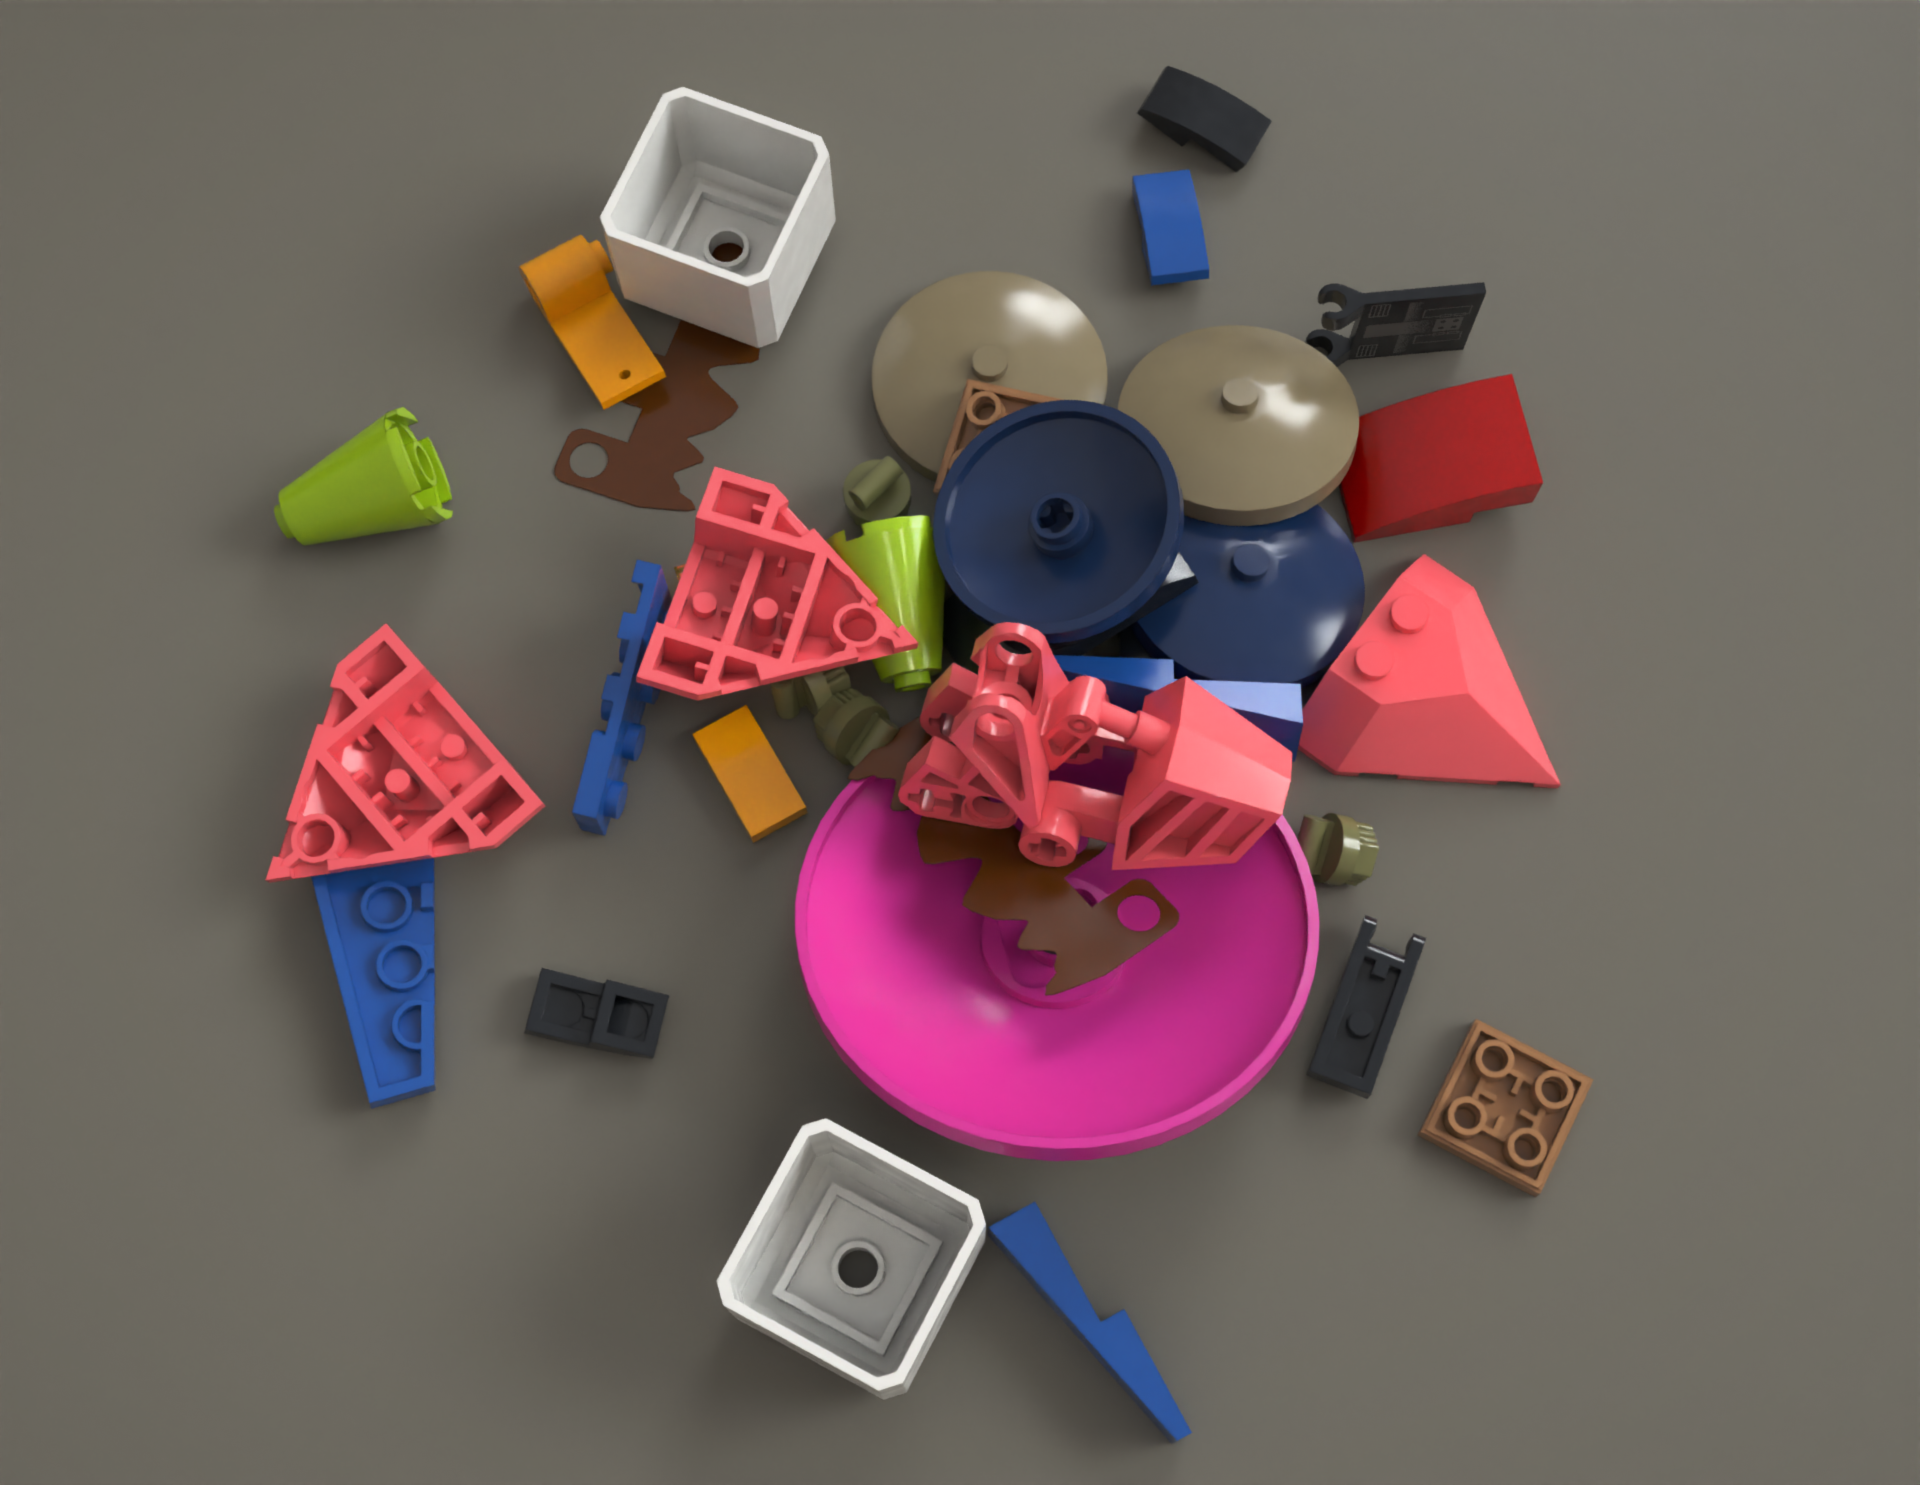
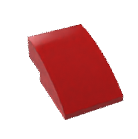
[1339,374,1543,543]

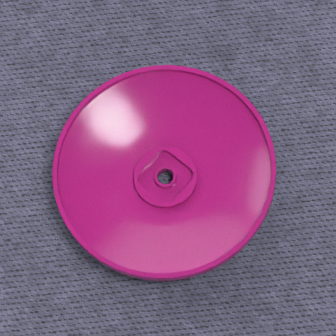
[795,746,1319,1161]

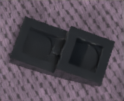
[1137,66,1272,172]
[524,968,669,1059]

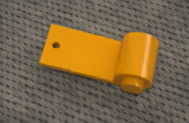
[518,234,666,410]

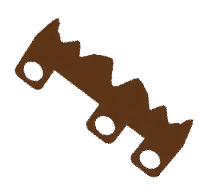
[554,243,760,511]
[847,716,1179,996]

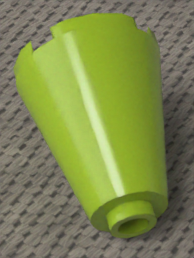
[274,407,453,546]
[826,515,945,692]

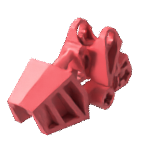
[898,622,1292,870]

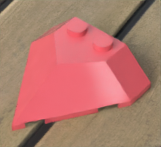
[636,467,918,701]
[1298,554,1561,789]
[265,624,545,883]

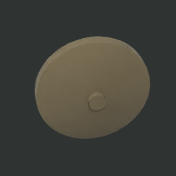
[872,271,1108,482]
[1118,325,1359,526]

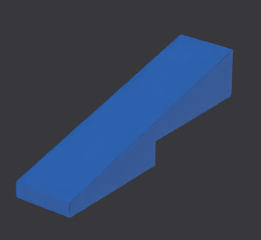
[1054,655,1303,762]
[988,1202,1192,1444]

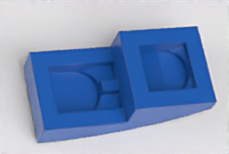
[1132,169,1209,286]

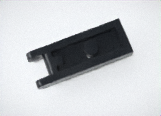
[1306,915,1426,1099]

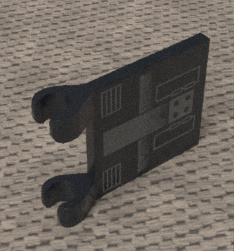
[1305,282,1486,367]

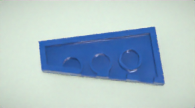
[572,560,672,836]
[311,858,436,1109]

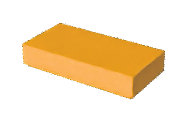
[692,705,808,843]

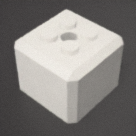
[600,87,836,348]
[717,1118,986,1400]

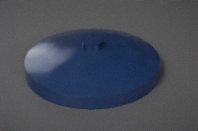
[933,400,1185,643]
[1130,505,1365,689]

